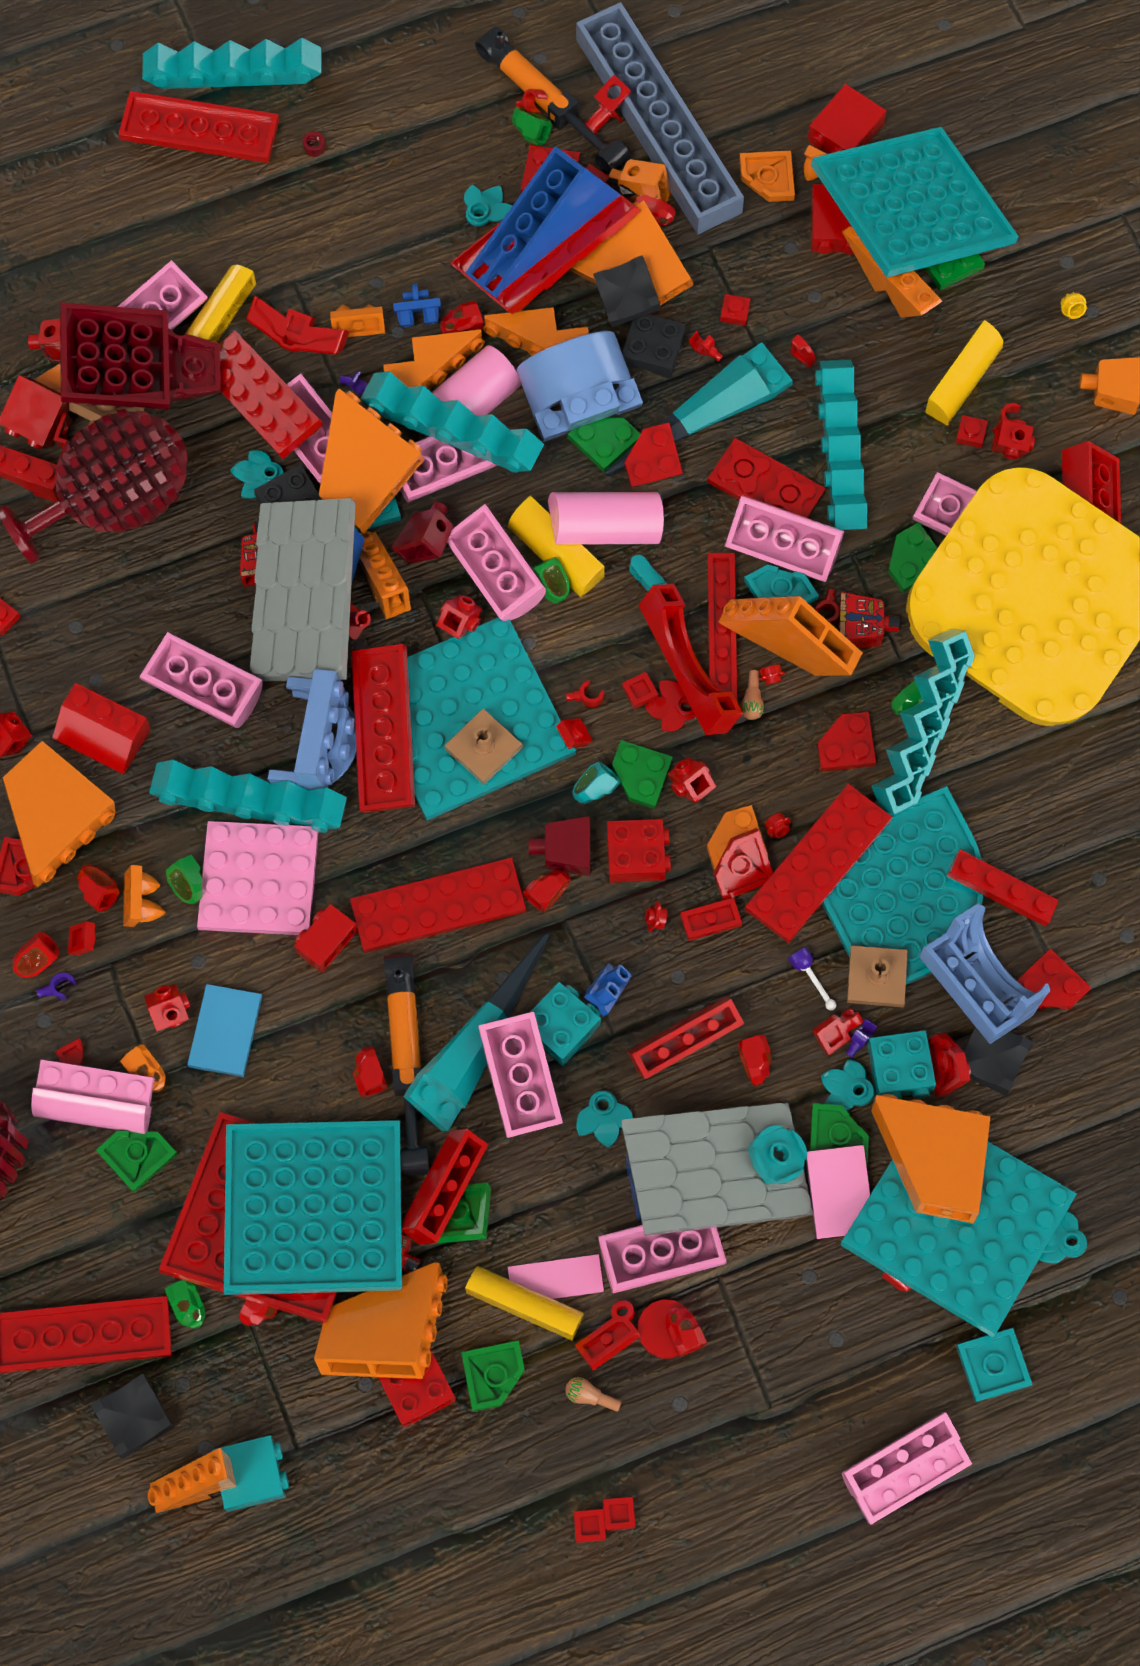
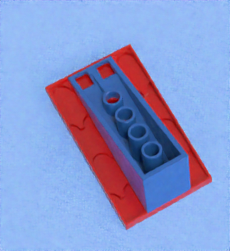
[450,146,641,315]

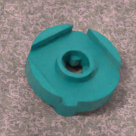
[748,1125,807,1184]

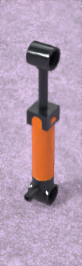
[475,26,630,175]
[384,954,430,1177]

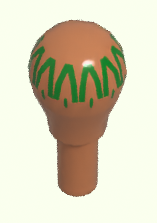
[740,670,764,720]
[565,1377,621,1412]

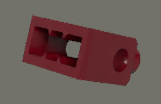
[391,502,453,564]
[529,817,590,876]

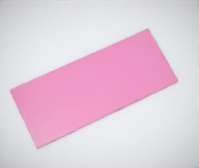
[508,1254,604,1299]

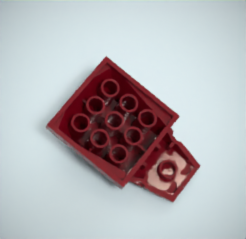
[60,302,221,409]

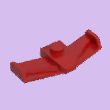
[246,296,349,355]

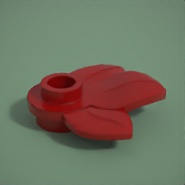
[645,680,696,732]

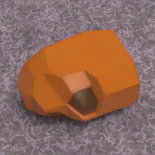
[120,1044,166,1092]

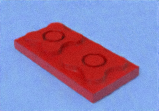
[707,438,826,518]

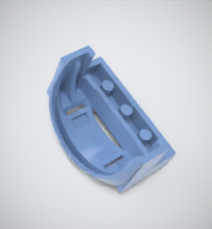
[268,669,357,790]
[919,903,1050,1044]

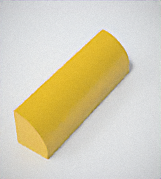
[184,265,256,342]
[925,320,1003,426]
[508,496,604,597]
[465,1266,584,1341]

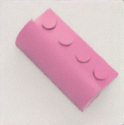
[31,1060,155,1134]
[842,1412,972,1524]

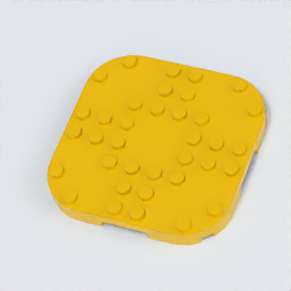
[906,468,1140,726]

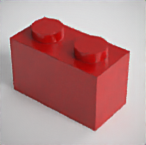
[294,904,358,973]

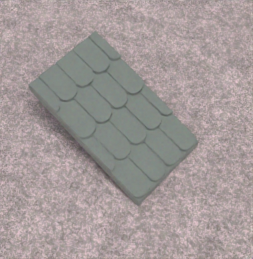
[250,498,365,681]
[621,1103,813,1236]

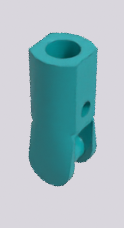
[629,555,667,591]

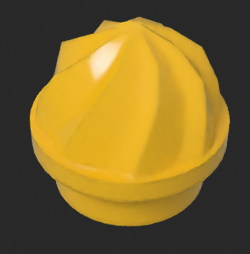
[1061,292,1087,319]

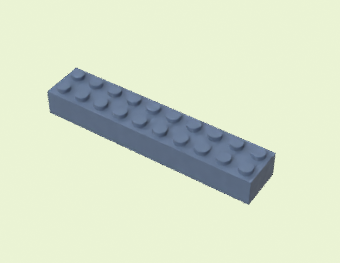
[576,2,744,235]

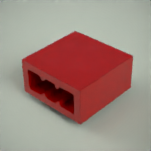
[0,375,69,449]
[607,819,671,883]
[378,1349,456,1429]

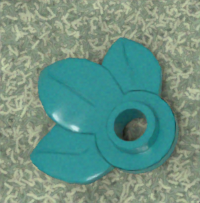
[464,185,512,226]
[230,450,283,499]
[821,1059,874,1112]
[576,1091,633,1148]
[1039,1212,1087,1264]

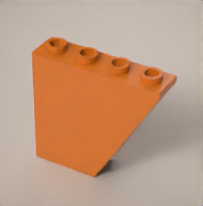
[569,201,694,305]
[319,389,425,534]
[718,596,863,676]
[3,741,116,887]
[871,1094,990,1223]
[314,1263,448,1379]

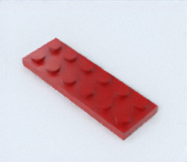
[118,91,279,163]
[219,330,323,459]
[352,644,415,813]
[745,784,892,944]
[350,858,526,953]
[0,1296,172,1374]

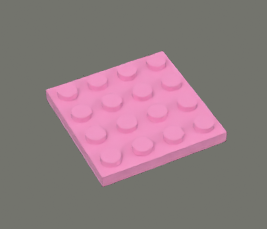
[197,821,319,935]

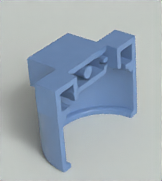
[517,331,643,442]

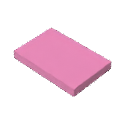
[806,1145,870,1239]

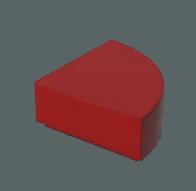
[790,334,816,368]
[55,1038,84,1066]

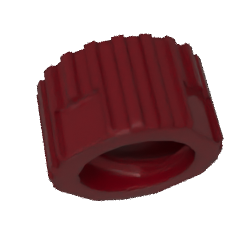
[302,131,326,157]

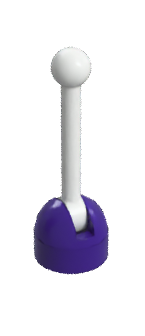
[788,947,837,1010]

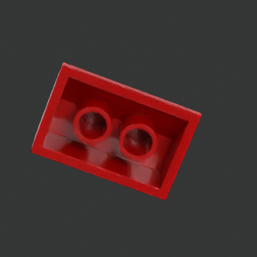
[1061,441,1121,524]
[52,683,151,775]

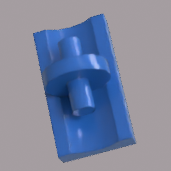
[393,283,441,328]
[584,963,631,1016]

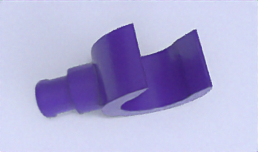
[340,372,368,396]
[36,973,77,1001]
[846,1019,877,1058]

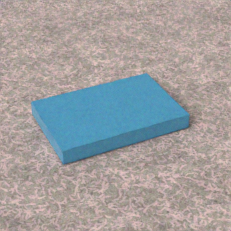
[187,984,262,1077]

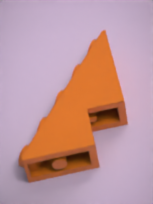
[842,226,942,318]
[483,307,589,356]
[383,329,485,421]
[359,531,411,619]
[148,1448,237,1513]

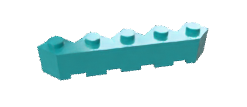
[142,38,321,89]
[815,359,867,530]
[360,371,544,473]
[872,629,975,814]
[149,760,347,833]

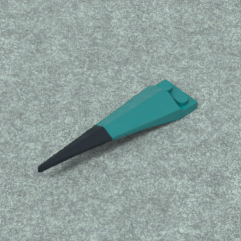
[605,342,793,476]
[404,933,550,1131]

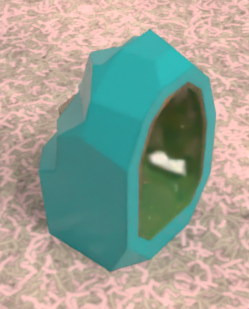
[572,762,621,804]

